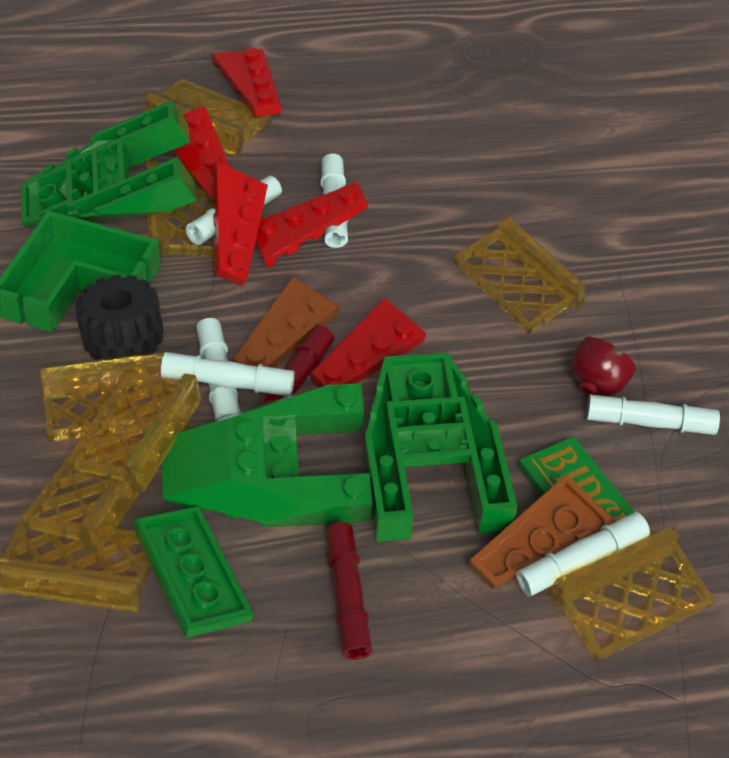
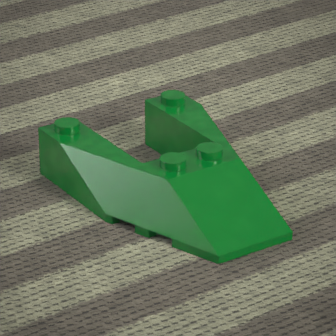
[21,100,196,227]
[365,352,517,542]
[162,384,373,527]

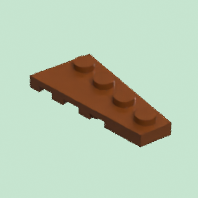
[233,277,339,368]
[468,474,616,590]

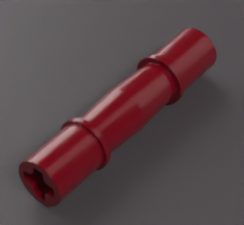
[256,325,334,406]
[326,522,372,660]

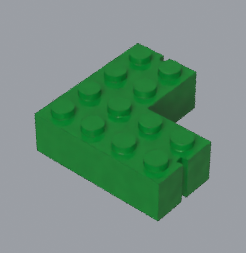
[0,210,161,333]

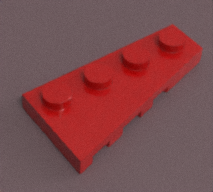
[212,48,281,117]
[171,106,230,205]
[212,161,268,286]
[256,182,368,269]
[311,298,426,388]

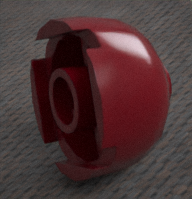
[570,336,637,396]

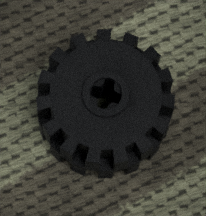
[75,275,164,365]

